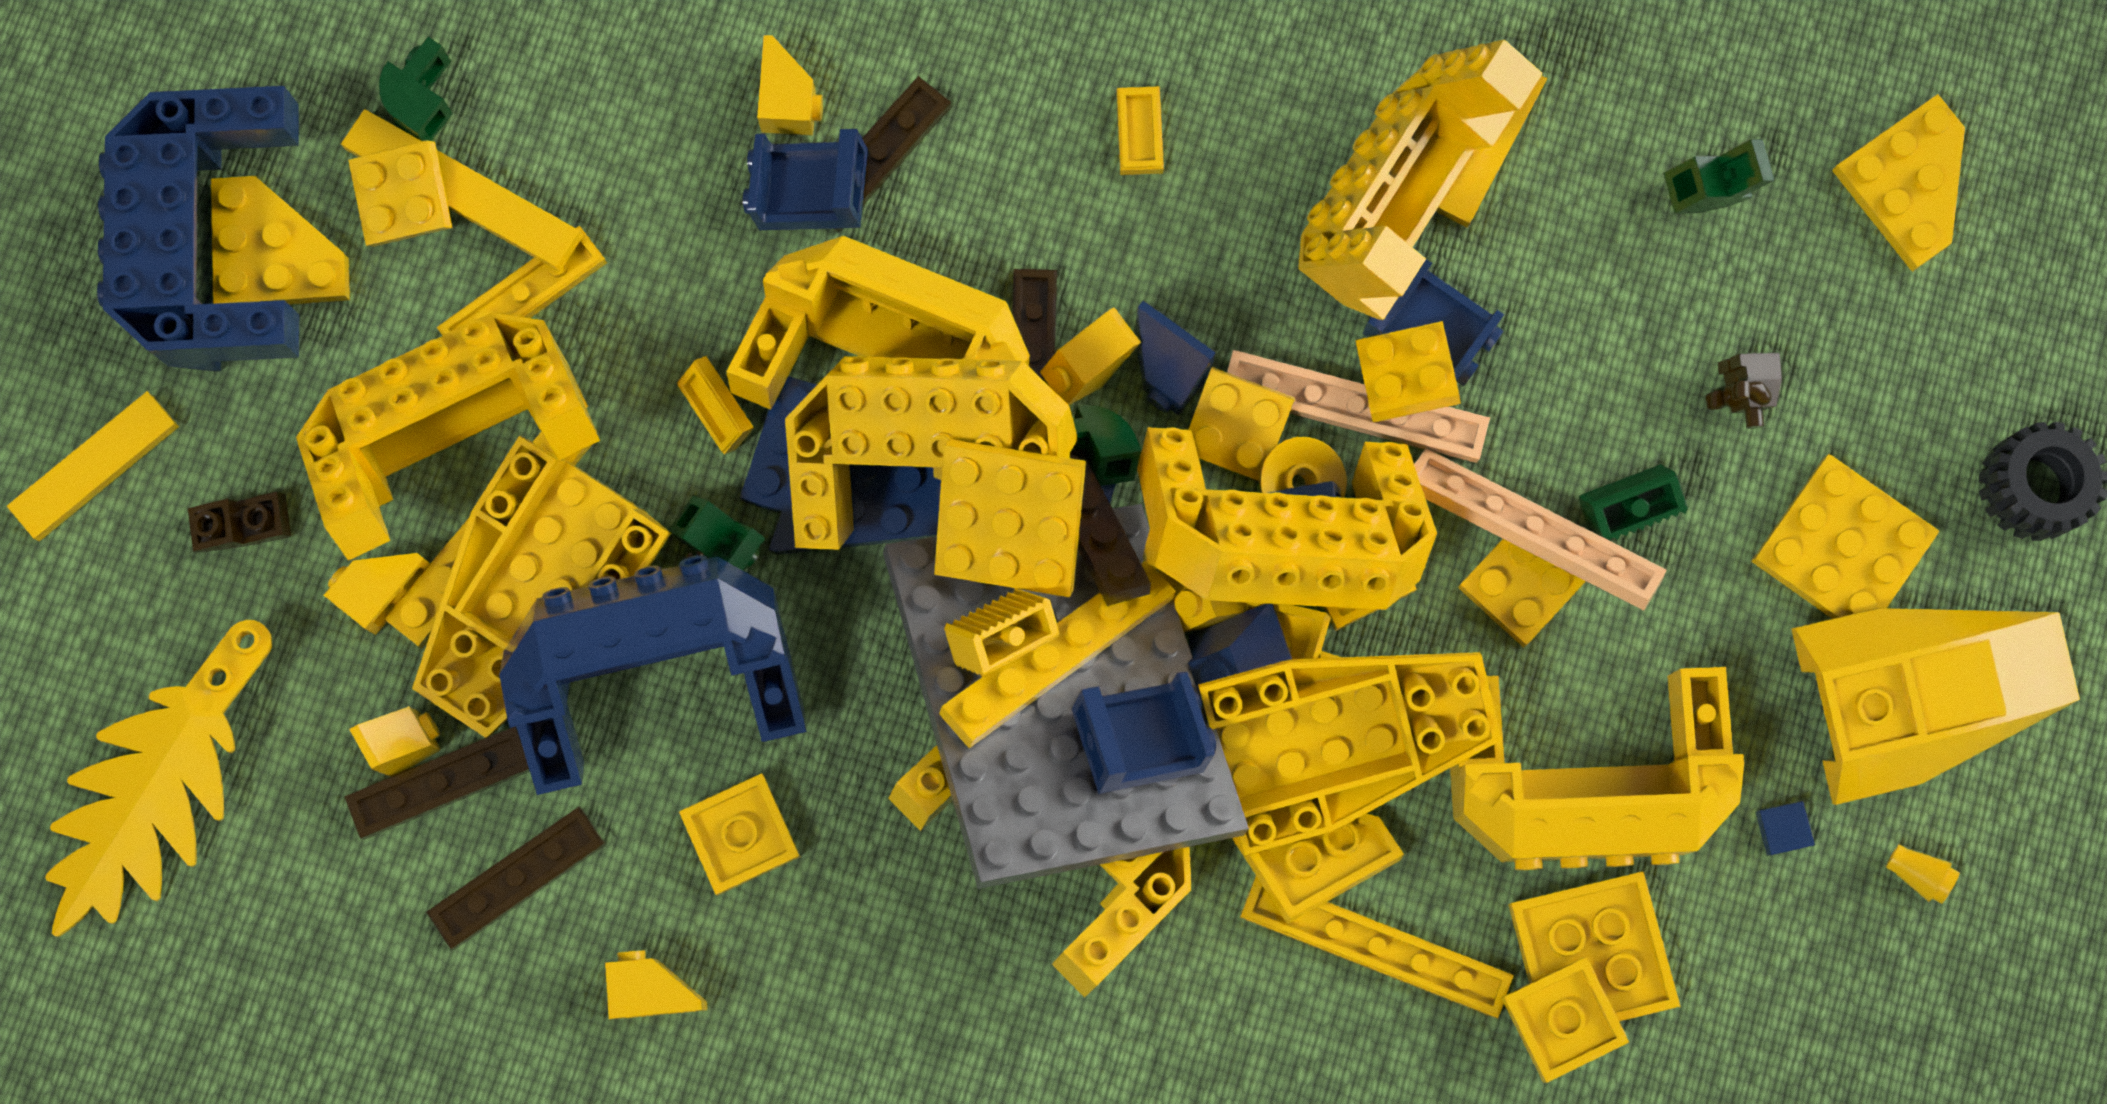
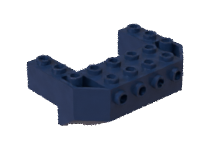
[97,86,299,371]
[499,555,807,795]

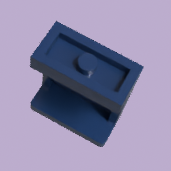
[743,129,868,231]
[1362,259,1505,387]
[1071,671,1216,794]

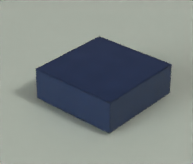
[1755,801,1815,856]

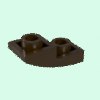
[187,492,291,553]

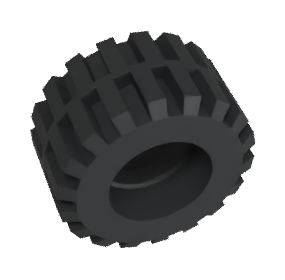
[1978,422,2107,541]

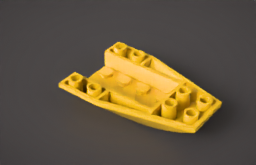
[412,436,671,738]
[1791,608,2080,805]
[1198,652,1502,855]

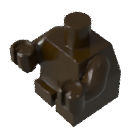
[1706,353,1782,429]

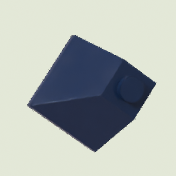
[1134,301,1215,416]
[1188,603,1292,705]

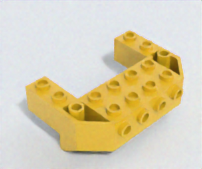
[1298,39,1543,320]
[726,236,1030,480]
[296,313,600,561]
[785,356,1077,550]
[1137,427,1437,610]
[1450,667,1744,870]
[888,745,1191,998]

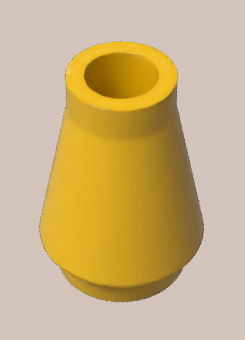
[1885,844,1960,904]

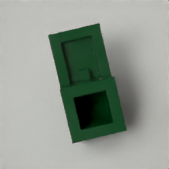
[379,36,453,142]
[1663,139,1775,214]
[1070,405,1142,486]
[668,495,765,571]

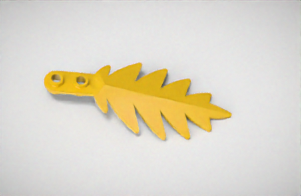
[45,620,272,937]

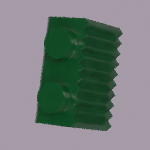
[1578,464,1688,541]

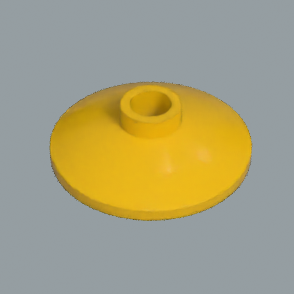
[1259,437,1347,498]

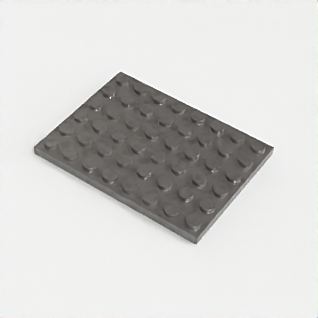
[883,504,1249,889]

